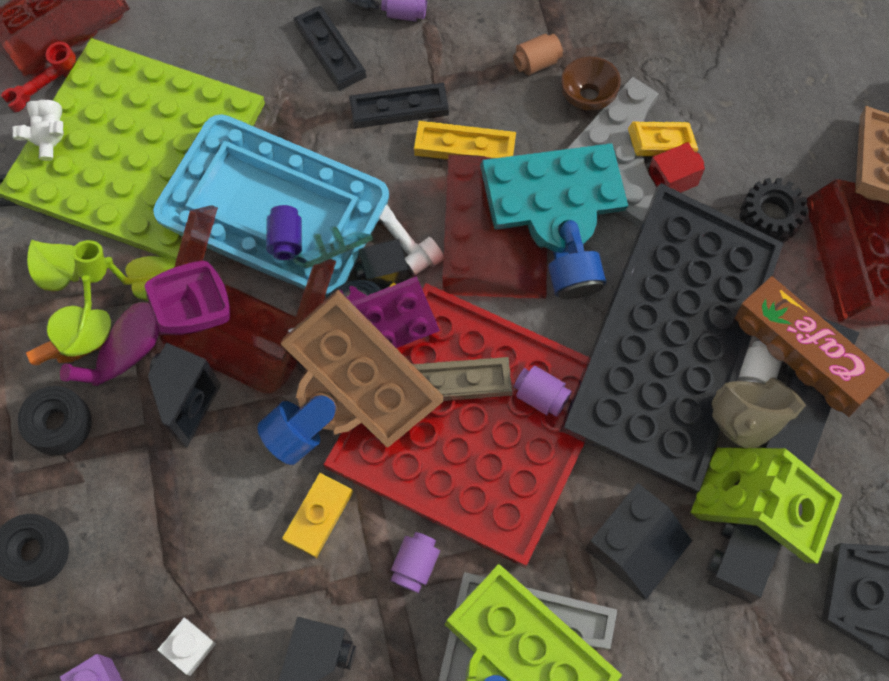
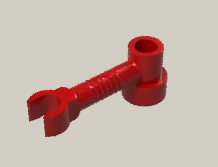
[1,42,77,113]

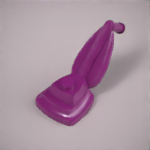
[60,261,230,386]

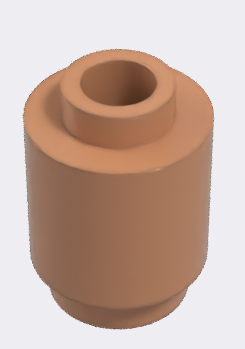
[513,34,563,76]

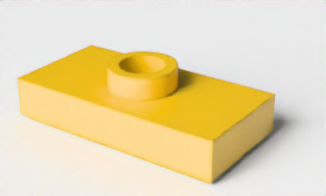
[628,121,698,156]
[282,473,353,559]

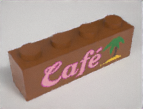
[735,276,889,417]

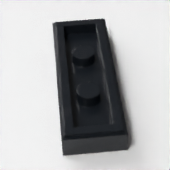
[293,5,367,91]
[349,83,449,129]

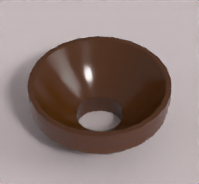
[561,56,621,110]

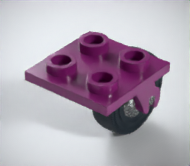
[325,276,440,348]

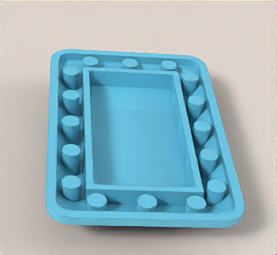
[153,114,389,296]

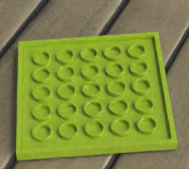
[0,38,265,261]

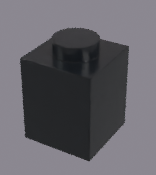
[355,239,409,290]

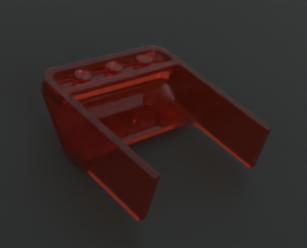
[159,205,336,393]

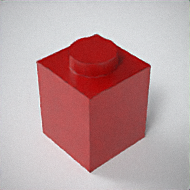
[648,142,705,193]

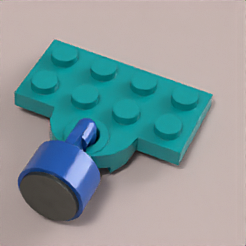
[480,143,628,299]

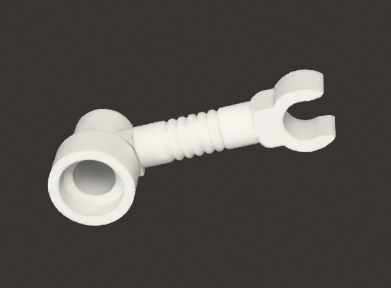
[379,204,445,276]

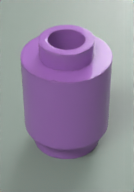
[381,0,427,22]
[514,366,572,417]
[390,532,440,593]

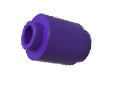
[266,205,302,261]

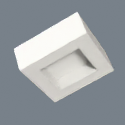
[158,618,216,676]

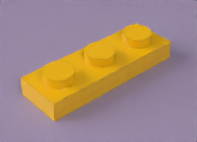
[414,121,516,163]

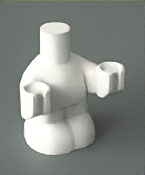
[12,100,64,161]

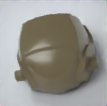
[711,377,806,449]

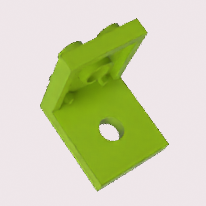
[690,448,842,564]

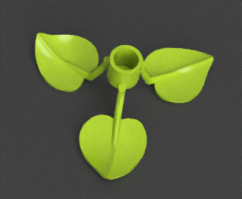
[27,240,189,356]

